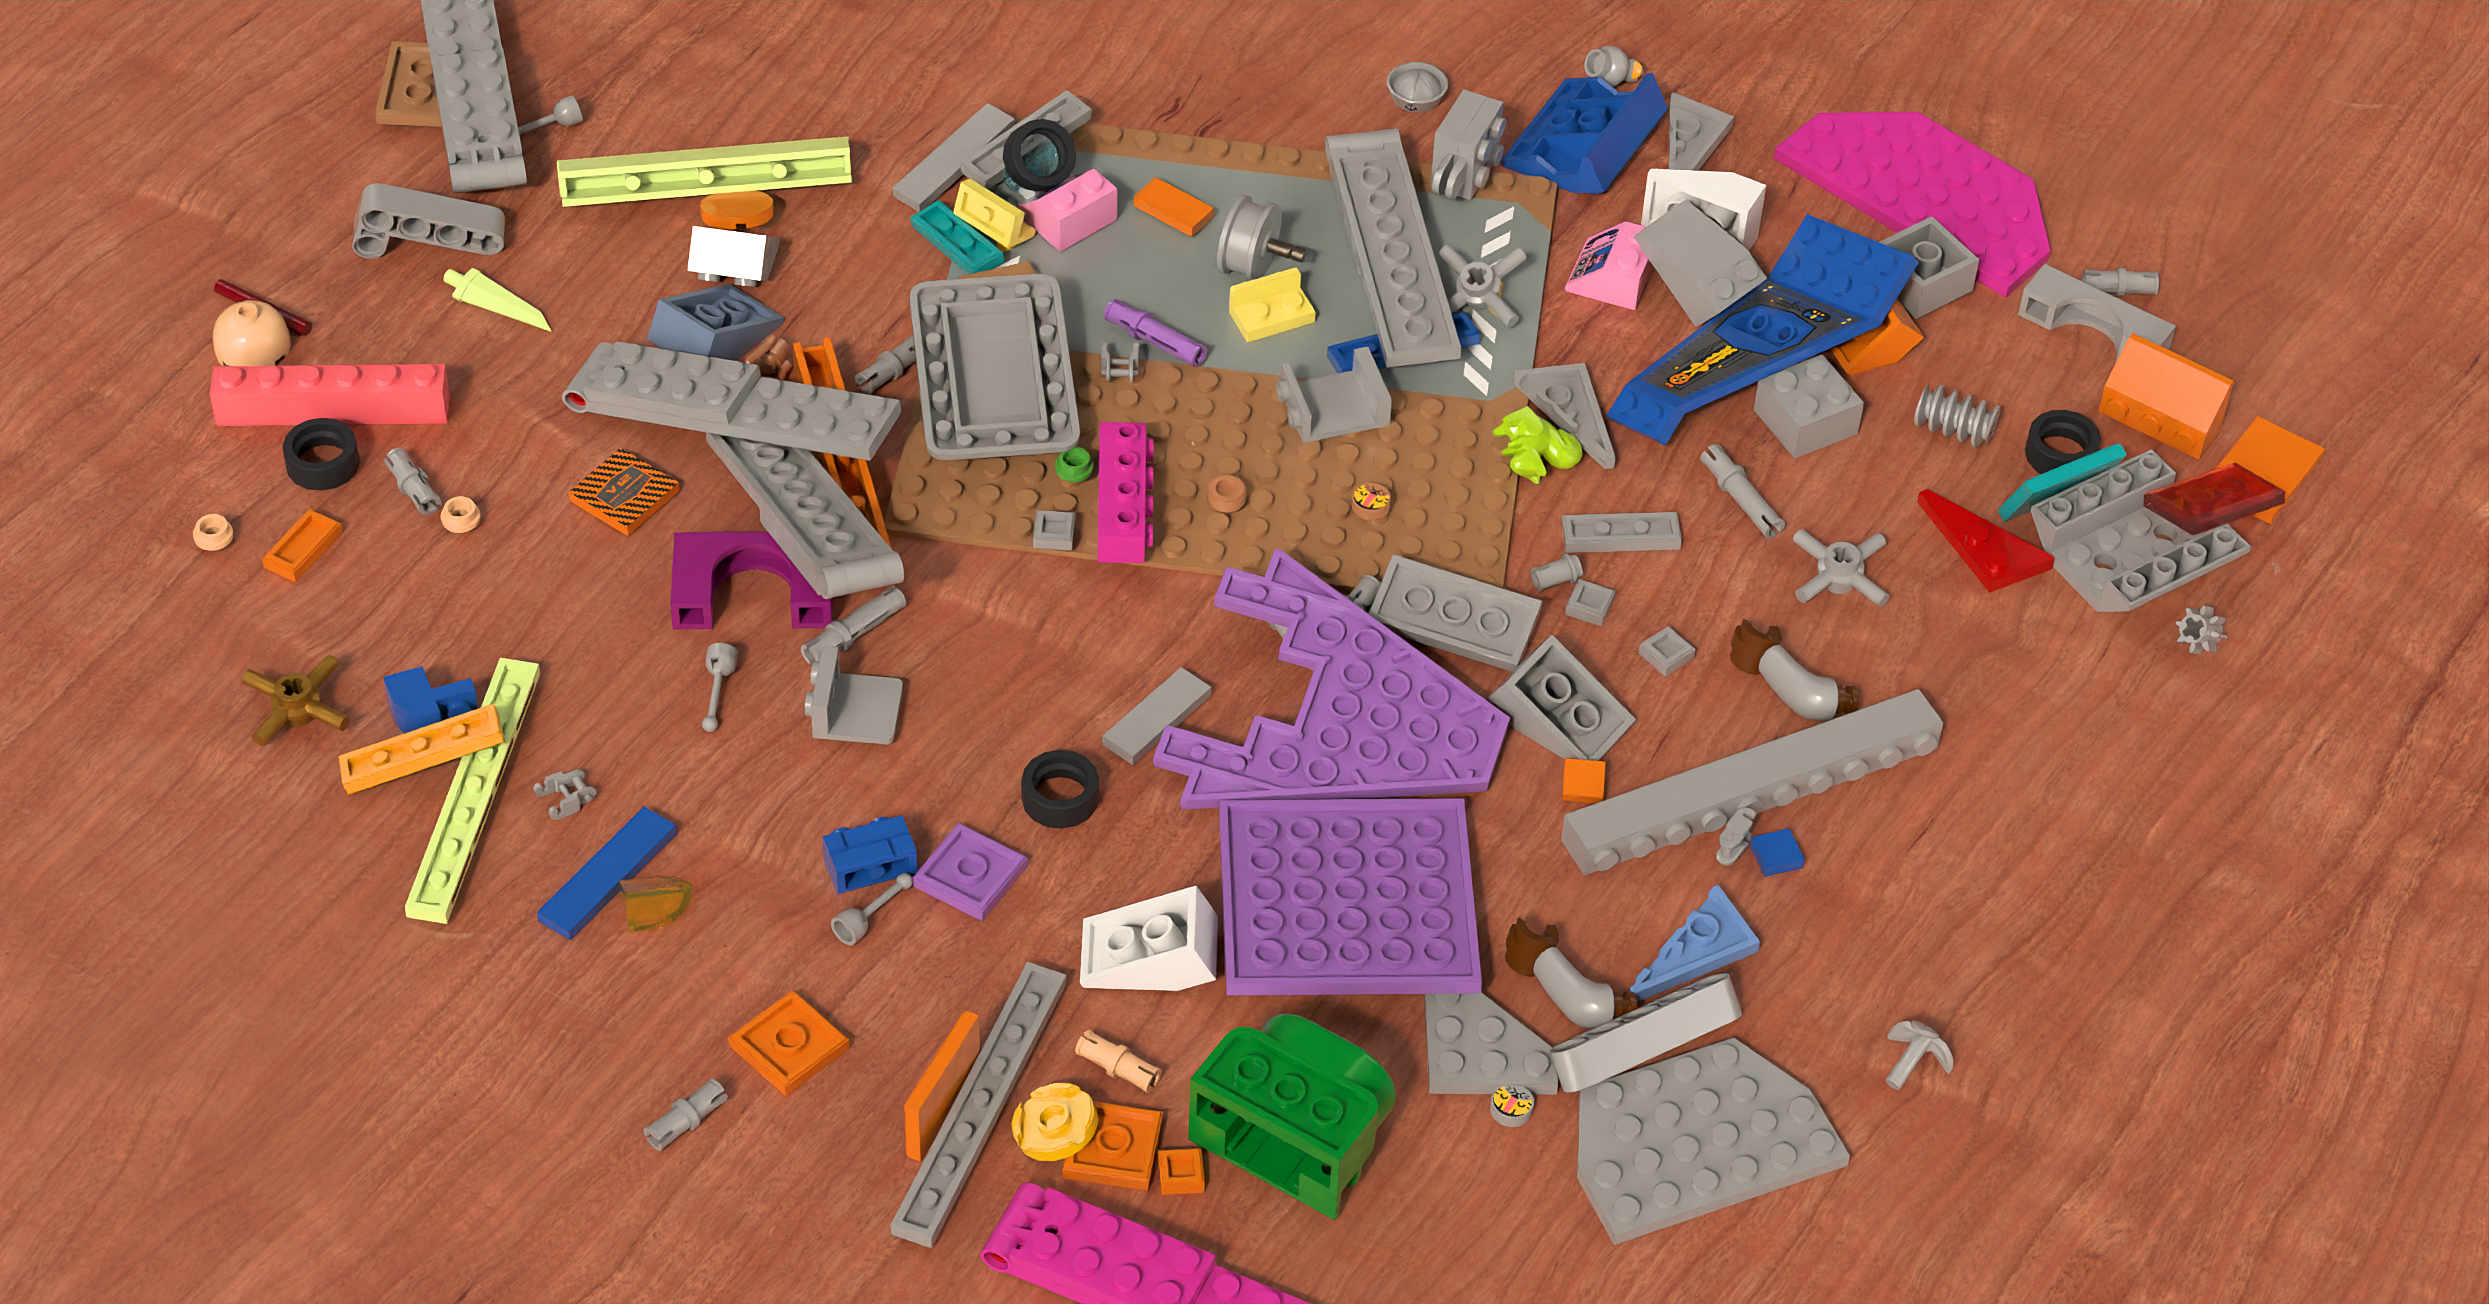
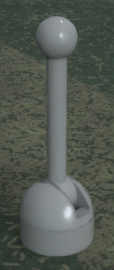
[518,95,583,135]
[702,643,739,732]
[831,873,913,946]

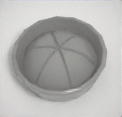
[1387,62,1448,113]

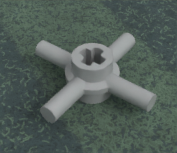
[1439,244,1527,327]
[1793,529,1889,607]

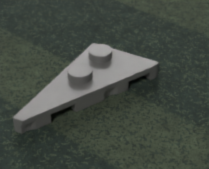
[1668,92,1734,171]
[1513,363,1615,469]

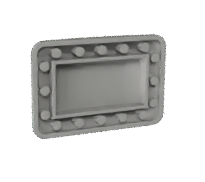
[909,274,1080,460]

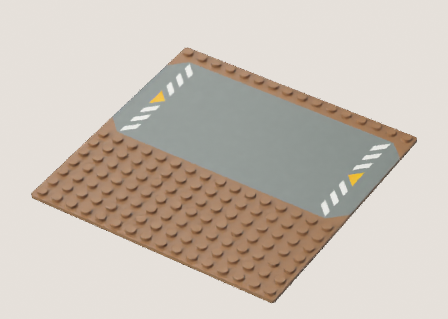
[884,114,1558,592]

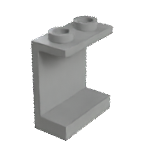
[1276,347,1392,443]

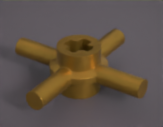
[242,654,350,746]

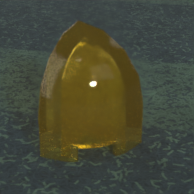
[619,877,692,933]

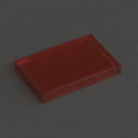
[2143,463,2285,536]

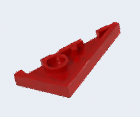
[1917,489,2055,593]

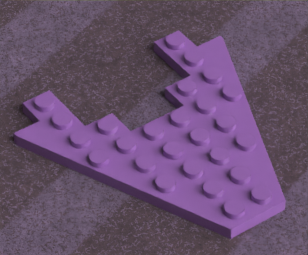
[1153,548,1510,810]

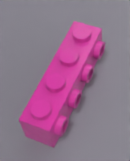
[1098,422,1153,563]

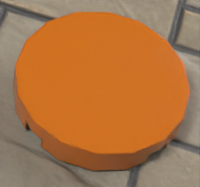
[700,190,774,230]

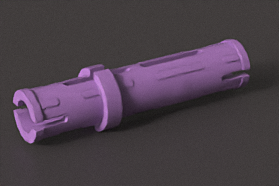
[1104,298,1207,367]

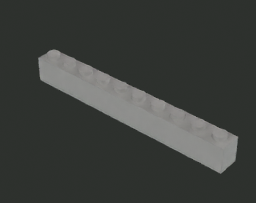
[1561,689,1943,876]

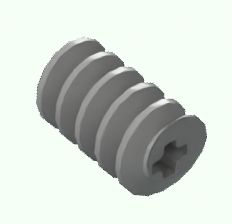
[1914,383,2001,448]

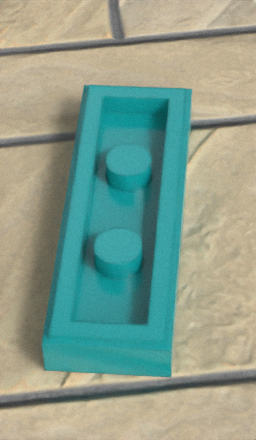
[910,200,1005,274]

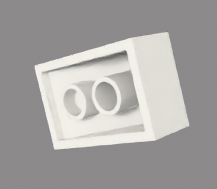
[1641,169,1766,251]
[1080,886,1218,991]

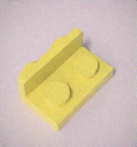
[1229,267,1316,343]

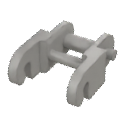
[1101,341,1138,382]
[533,769,596,820]
[1716,807,1756,865]

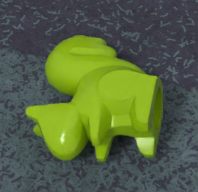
[1492,406,1583,484]

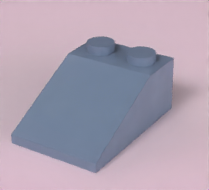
[647,284,785,361]

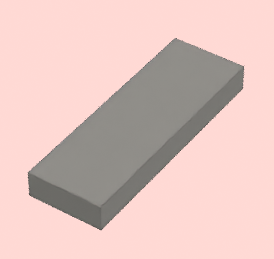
[1561,512,1682,553]
[1102,667,1212,765]

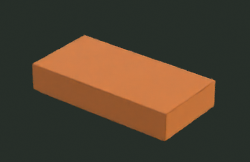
[1134,177,1214,237]
[262,509,343,583]

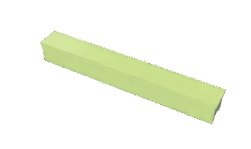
[557,136,852,207]

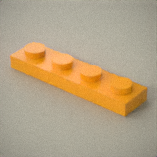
[338,703,505,795]

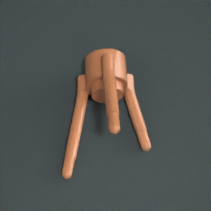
[744,335,792,380]

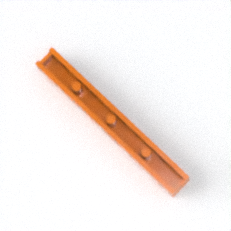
[793,337,892,549]

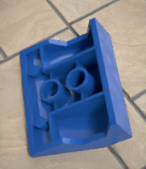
[1500,73,1668,194]

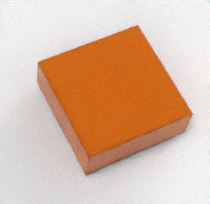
[1562,758,1606,804]
[1157,1148,1205,1195]

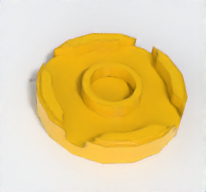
[1011,1083,1099,1161]

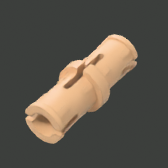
[1075,1030,1162,1093]

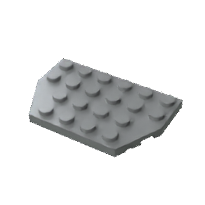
[1577,1038,1850,1245]

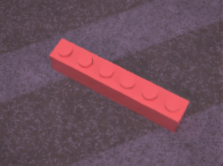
[210,364,450,426]

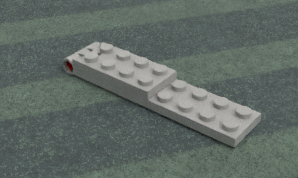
[420,0,527,194]
[1325,128,1461,368]
[562,341,902,461]
[706,432,904,599]

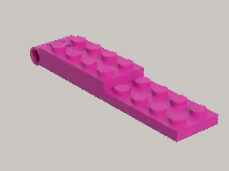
[980,1183,1311,1304]

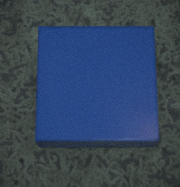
[1750,829,1804,877]

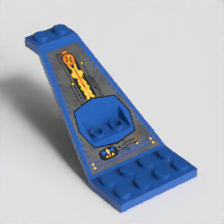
[1606,214,1919,446]

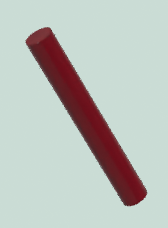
[214,279,312,336]

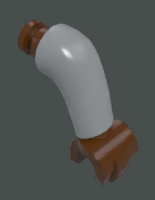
[1730,619,1859,721]
[1505,918,1637,1029]

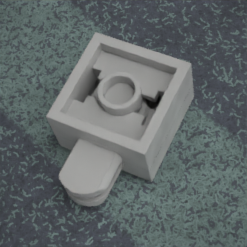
[1430,89,1506,200]

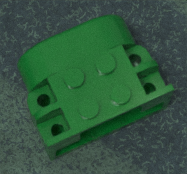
[1188,1014,1396,1220]

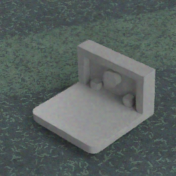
[805,646,903,744]

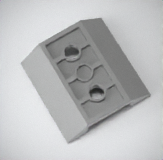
[2031,449,2251,612]

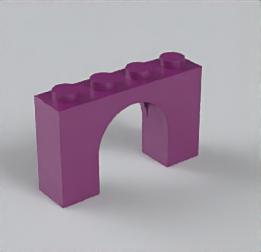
[670,532,833,630]

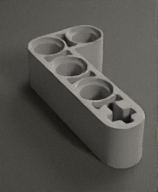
[353,183,505,258]

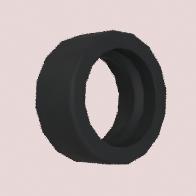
[1003,119,1077,192]
[2025,410,2101,474]
[282,418,360,491]
[1021,750,1099,829]

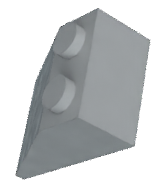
[1633,199,1767,327]
[1486,634,1636,761]

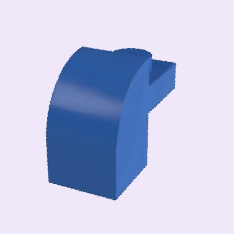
[383,666,478,733]

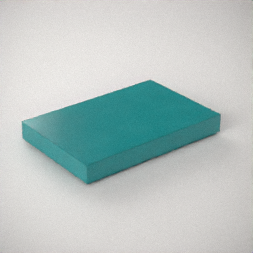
[1998,443,2127,522]

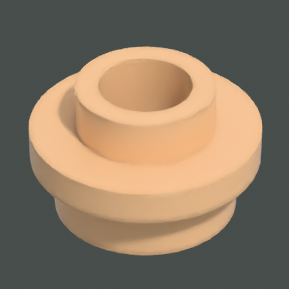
[441,496,481,533]
[193,514,233,551]

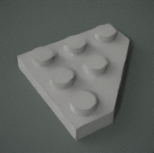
[1424,992,1558,1094]

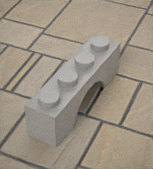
[2018,264,2176,362]

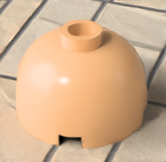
[213,300,291,366]

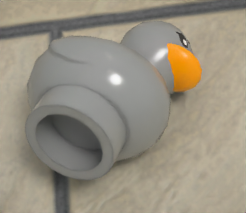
[1584,45,1644,87]

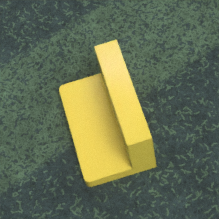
[953,179,1036,248]

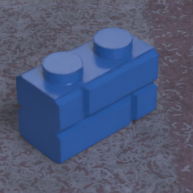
[822,815,917,894]

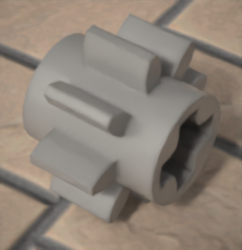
[2176,605,2227,655]

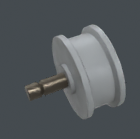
[1217,194,1307,281]

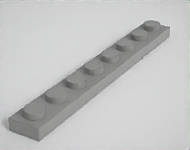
[891,962,1066,1248]

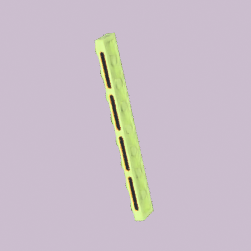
[405,658,540,924]

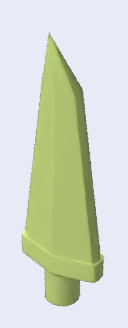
[443,268,552,332]

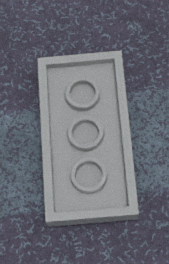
[1369,554,1542,672]

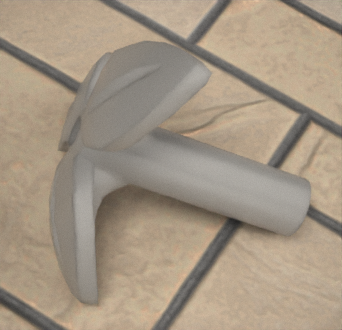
[1885,1020,1954,1090]

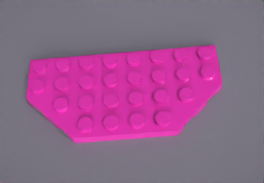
[1773,112,2051,298]

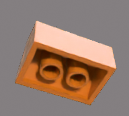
[1830,299,1924,375]
[2098,333,2234,460]

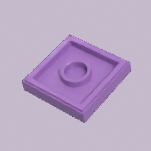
[913,823,1028,922]

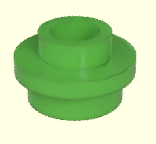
[1055,447,1094,482]

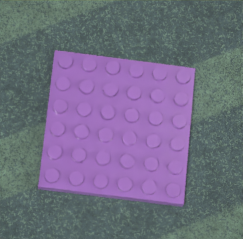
[1219,799,1482,995]

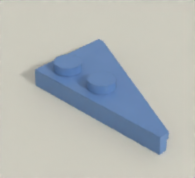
[1629,885,1760,1002]

